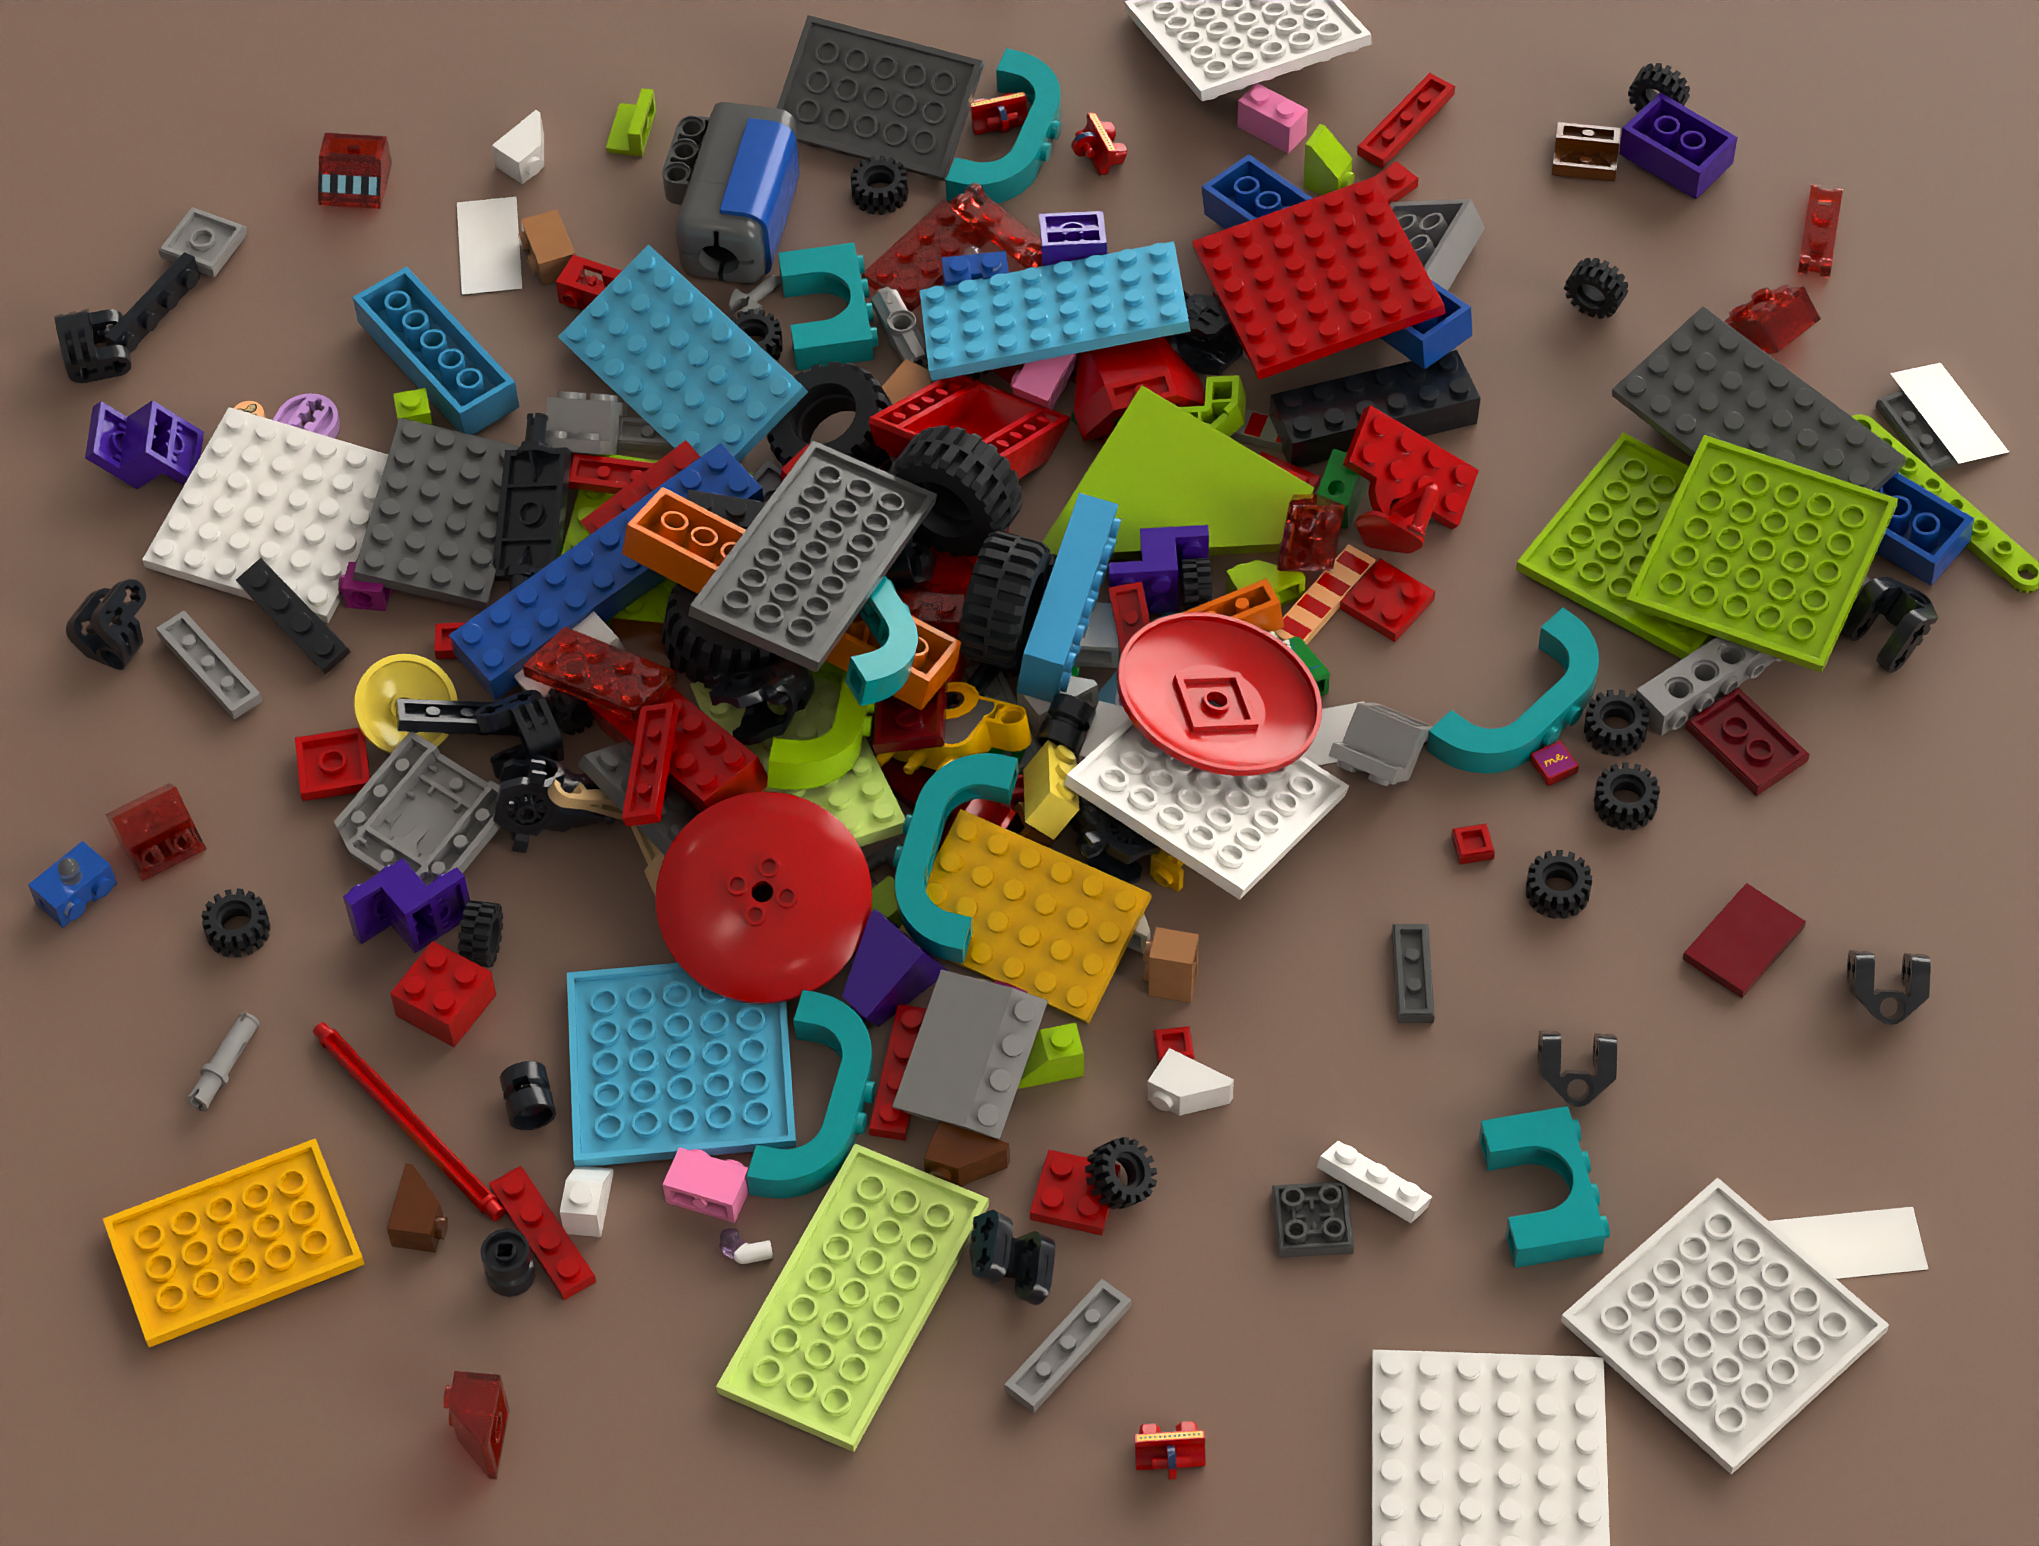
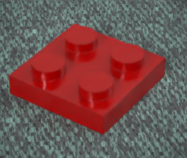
[1340,558,1435,642]
[295,727,371,801]
[1030,1149,1121,1236]

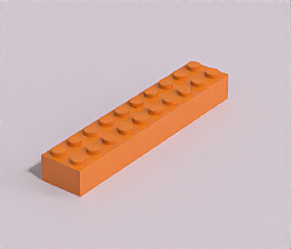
[622,487,962,711]

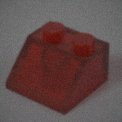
[896,585,967,640]
[444,1371,510,1480]

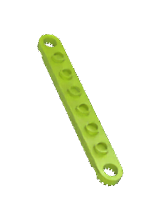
[1851,414,2039,593]

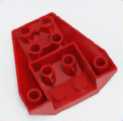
[1074,337,1206,441]

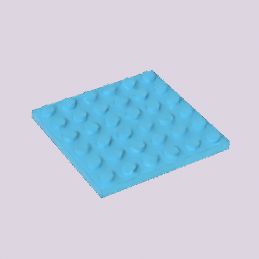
[567,963,797,1166]

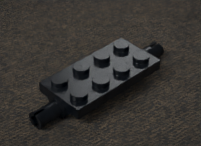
[493,413,572,592]

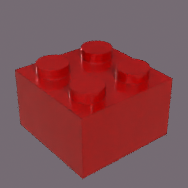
[390,941,497,1048]

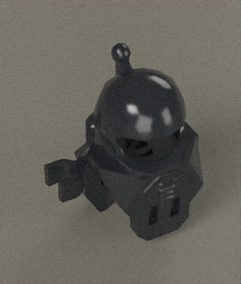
[1164,290,1243,376]
[704,658,815,745]
[493,754,615,853]
[1068,794,1161,884]

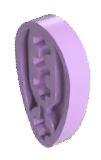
[273,393,340,439]

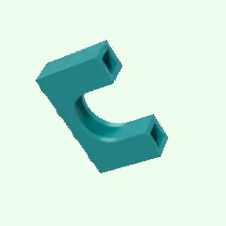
[778,243,879,370]
[1479,1106,1610,1268]

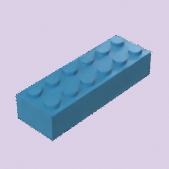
[352,266,519,435]
[1016,493,1121,703]

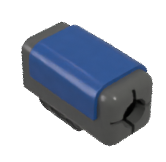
[662,102,799,284]

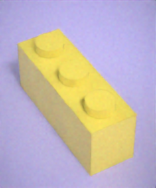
[1023,740,1079,840]

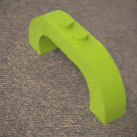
[767,661,876,790]

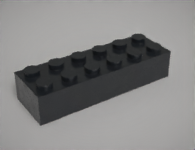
[1269,350,1481,467]

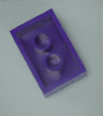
[1619,92,1738,199]

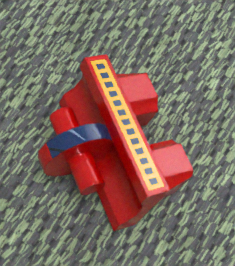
[970,92,1028,135]
[1071,113,1128,175]
[1134,1421,1206,1480]

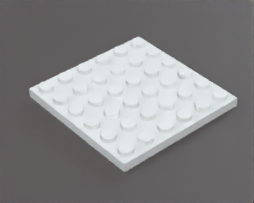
[1125,0,1372,101]
[142,407,388,623]
[1064,701,1349,900]
[1561,1178,1889,1475]
[1372,1349,1610,1546]

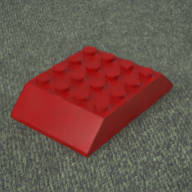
[869,375,1071,479]

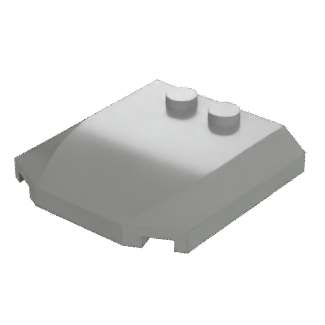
[334,732,501,886]

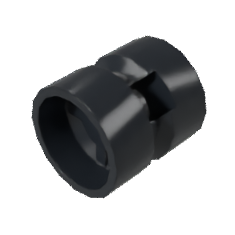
[1036,693,1096,757]
[499,1061,556,1130]
[480,1228,536,1297]

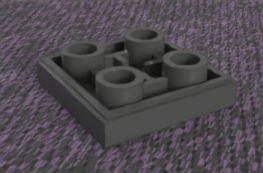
[1272,1182,1354,1258]

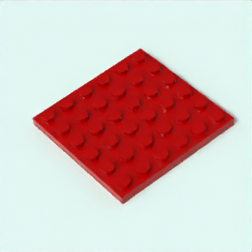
[1192,177,1446,380]

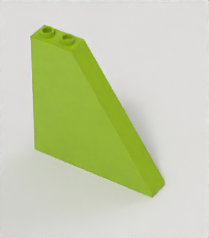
[1043,385,1316,560]

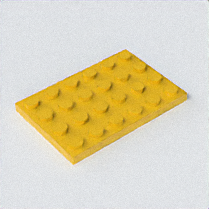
[899,809,1152,1024]
[103,1138,365,1348]

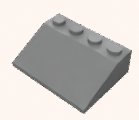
[1390,199,1485,291]
[892,970,1048,1140]

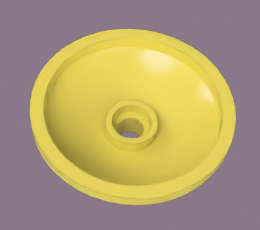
[353,654,458,754]

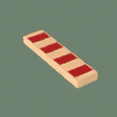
[1274,544,1376,645]

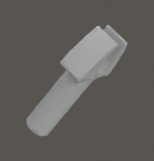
[729,275,780,315]

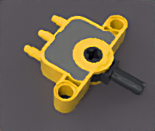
[875,663,1032,775]

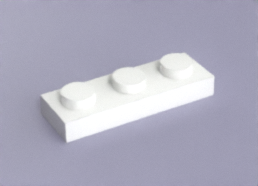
[1317,1141,1432,1223]

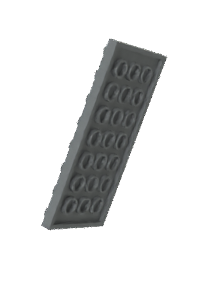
[1612,306,1906,492]
[688,441,937,673]

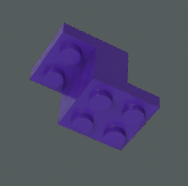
[1039,211,1107,267]
[85,400,204,489]
[1109,525,1209,614]
[343,858,470,953]

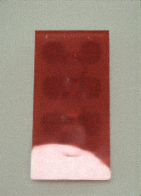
[862,199,993,312]
[523,627,677,721]

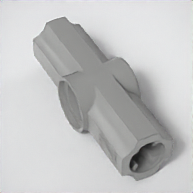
[871,287,928,369]

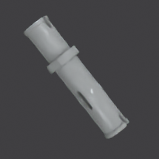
[186,1012,260,1111]

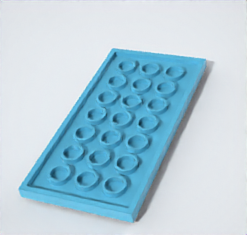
[920,241,1191,381]
[558,244,808,462]

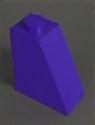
[842,909,948,1027]

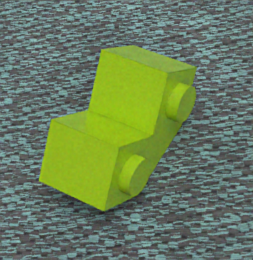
[1179,375,1246,437]

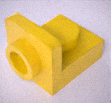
[1150,849,1184,892]

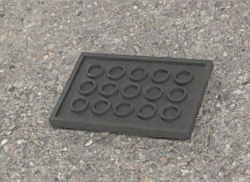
[777,15,984,181]
[353,418,520,610]

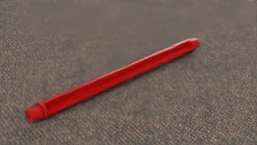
[313,1022,505,1221]

